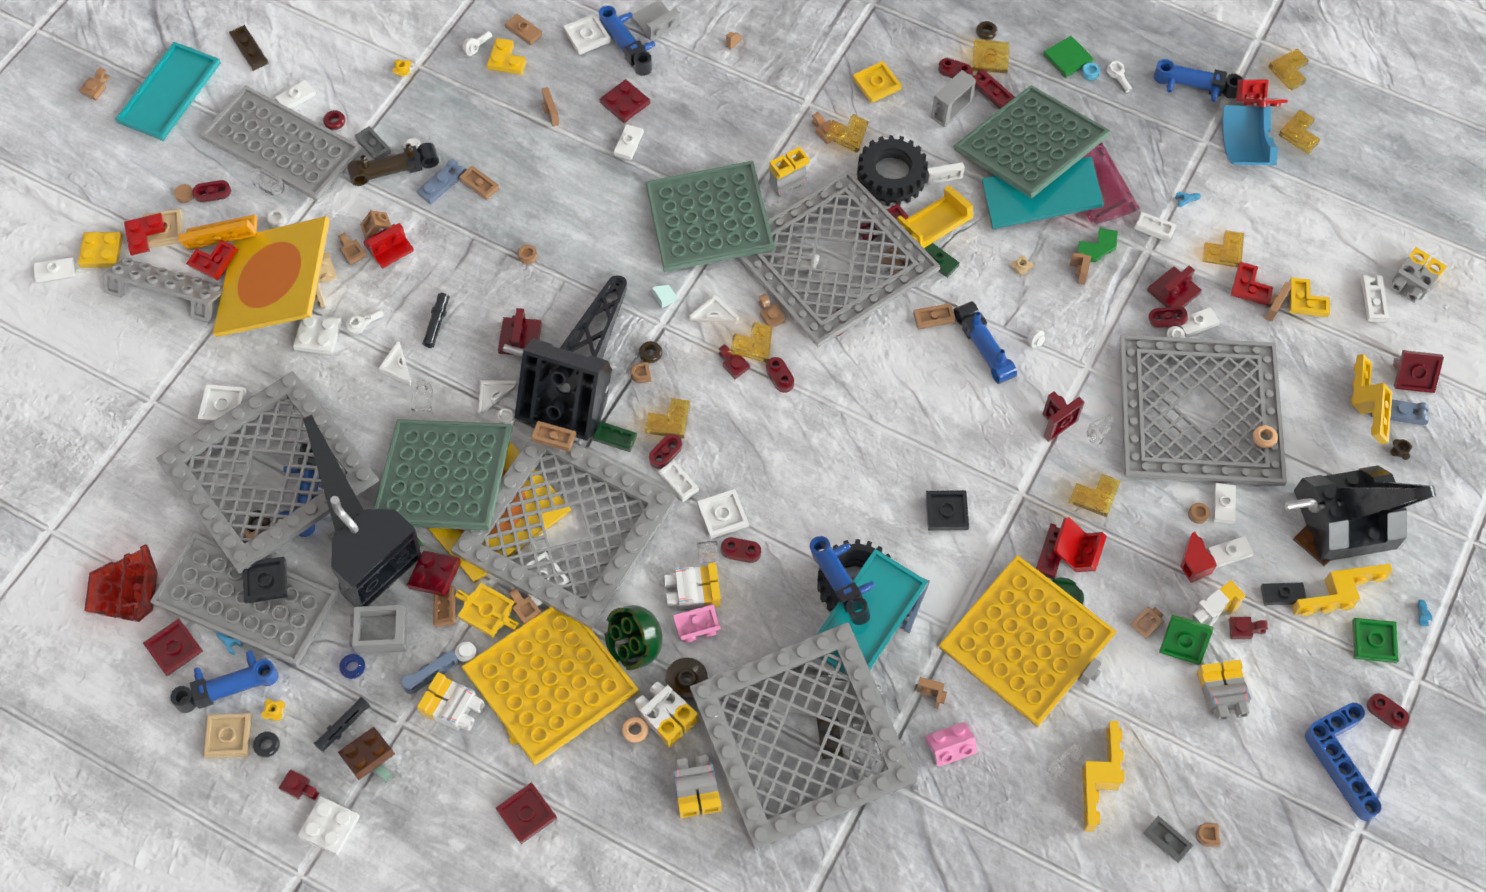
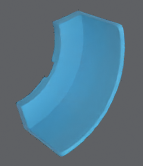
[1223,105,1278,165]

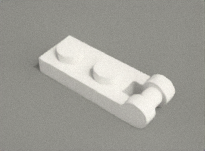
[1360,275,1389,322]

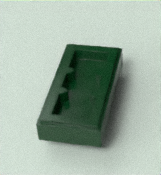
[924,243,960,278]
[593,421,637,452]

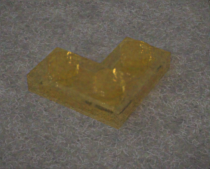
[1269,48,1309,91]
[1279,109,1321,154]
[825,114,869,153]
[1202,230,1244,268]
[731,322,772,363]
[645,398,691,439]
[1069,474,1121,517]

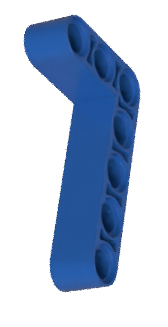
[1305,702,1382,821]

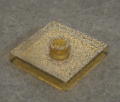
[972,39,1009,74]

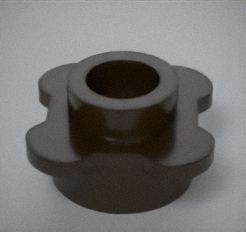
[1390,439,1412,460]

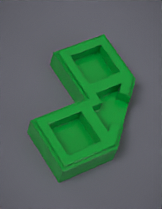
[1077,228,1118,262]

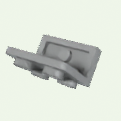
[632,0,680,41]

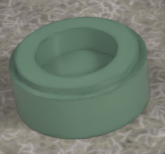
[372,765,392,783]

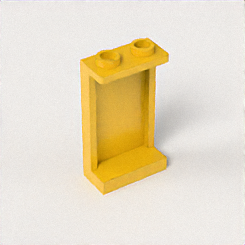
[897,185,973,248]

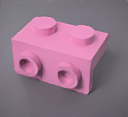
[673,604,721,643]
[925,722,977,767]

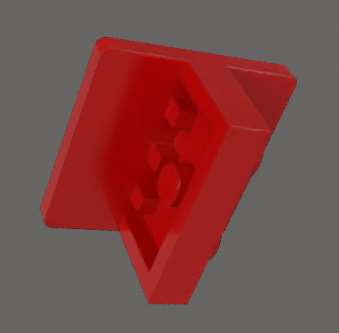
[363,223,414,268]

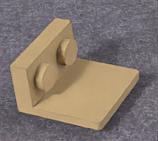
[315,252,337,308]

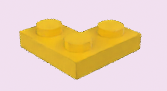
[487,38,526,75]
[1289,277,1330,317]

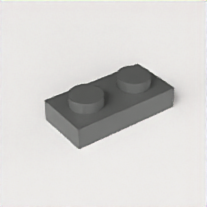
[354,126,391,160]
[1143,815,1193,863]

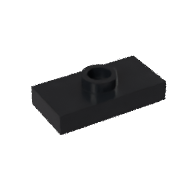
[1261,582,1306,605]

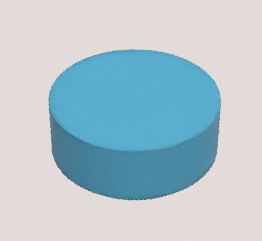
[1082,63,1100,81]

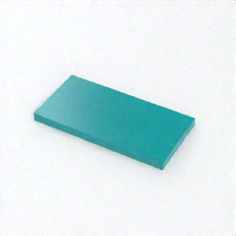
[115,42,221,141]
[982,156,1104,229]
[816,549,928,676]

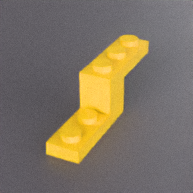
[1351,354,1392,444]
[1292,563,1393,616]
[1082,721,1125,832]

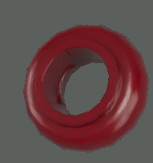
[323,110,346,130]

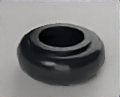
[253,731,280,758]

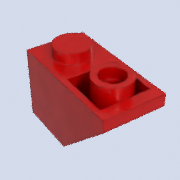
[1180,532,1217,583]

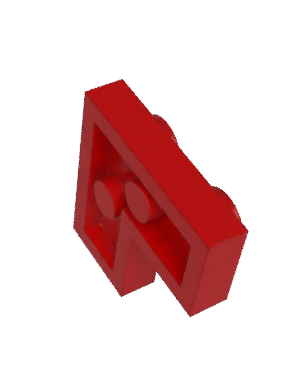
[124,213,166,256]
[186,240,238,281]
[1230,262,1273,306]

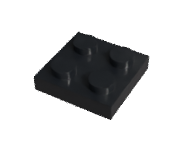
[925,490,969,531]
[243,556,288,604]

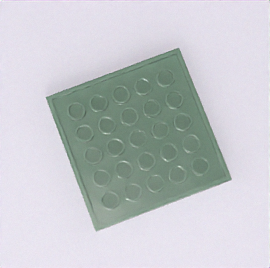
[954,85,1110,198]
[645,161,775,272]
[373,419,513,531]

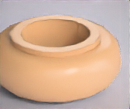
[1253,425,1278,448]
[622,717,648,743]

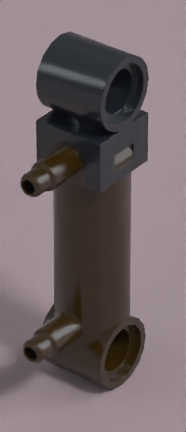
[347,142,439,186]

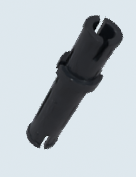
[422,293,450,348]
[314,697,370,753]

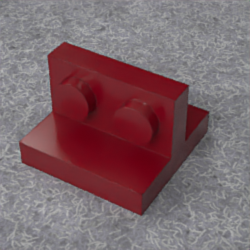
[1147,265,1202,307]
[498,308,542,355]
[1393,350,1444,393]
[1042,391,1085,442]

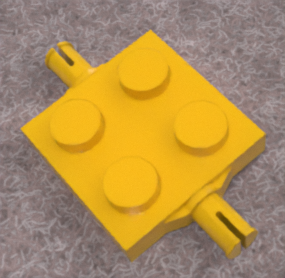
[455,583,519,638]

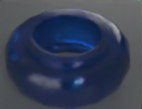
[339,654,366,679]

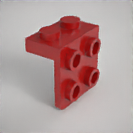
[1236,79,1288,107]
[1054,517,1107,572]

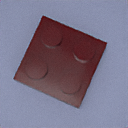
[600,79,650,123]
[407,550,461,597]
[143,618,203,676]
[496,782,557,844]

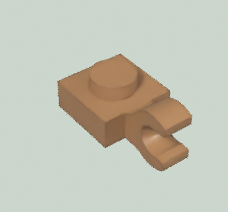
[79,67,110,101]
[811,112,841,144]
[338,232,367,266]
[758,294,786,329]
[509,588,541,625]

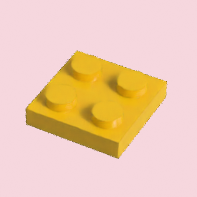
[852,61,902,103]
[78,232,123,268]

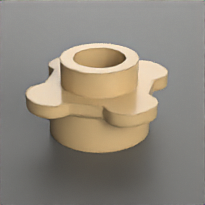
[1011,255,1034,275]

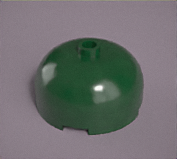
[604,605,663,670]

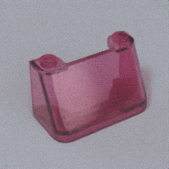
[1082,142,1140,225]

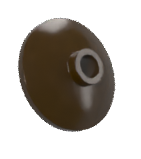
[665,657,708,698]

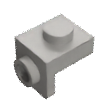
[1078,658,1102,686]

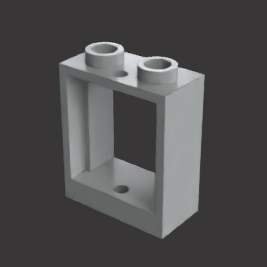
[931,70,976,128]
[349,604,408,654]

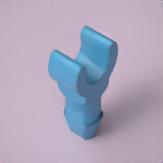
[1175,192,1201,207]
[1418,600,1432,626]
[216,632,242,655]

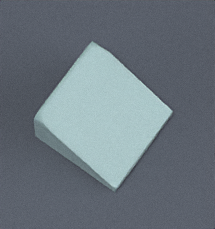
[652,285,678,308]

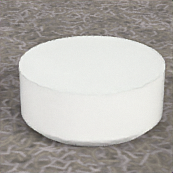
[267,209,287,228]

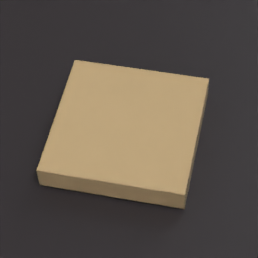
[143,209,183,248]
[203,713,252,758]

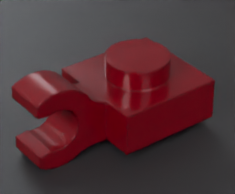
[718,344,750,379]
[1228,617,1268,639]
[278,769,320,801]

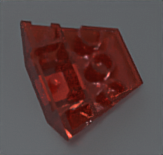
[84,544,158,622]

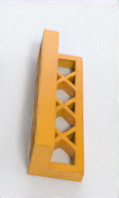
[178,214,257,250]

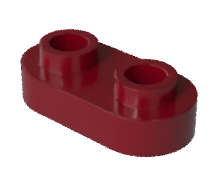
[938,58,973,79]
[192,180,231,202]
[1148,306,1188,328]
[766,357,794,393]
[649,434,682,469]
[721,537,761,563]
[1367,693,1409,729]

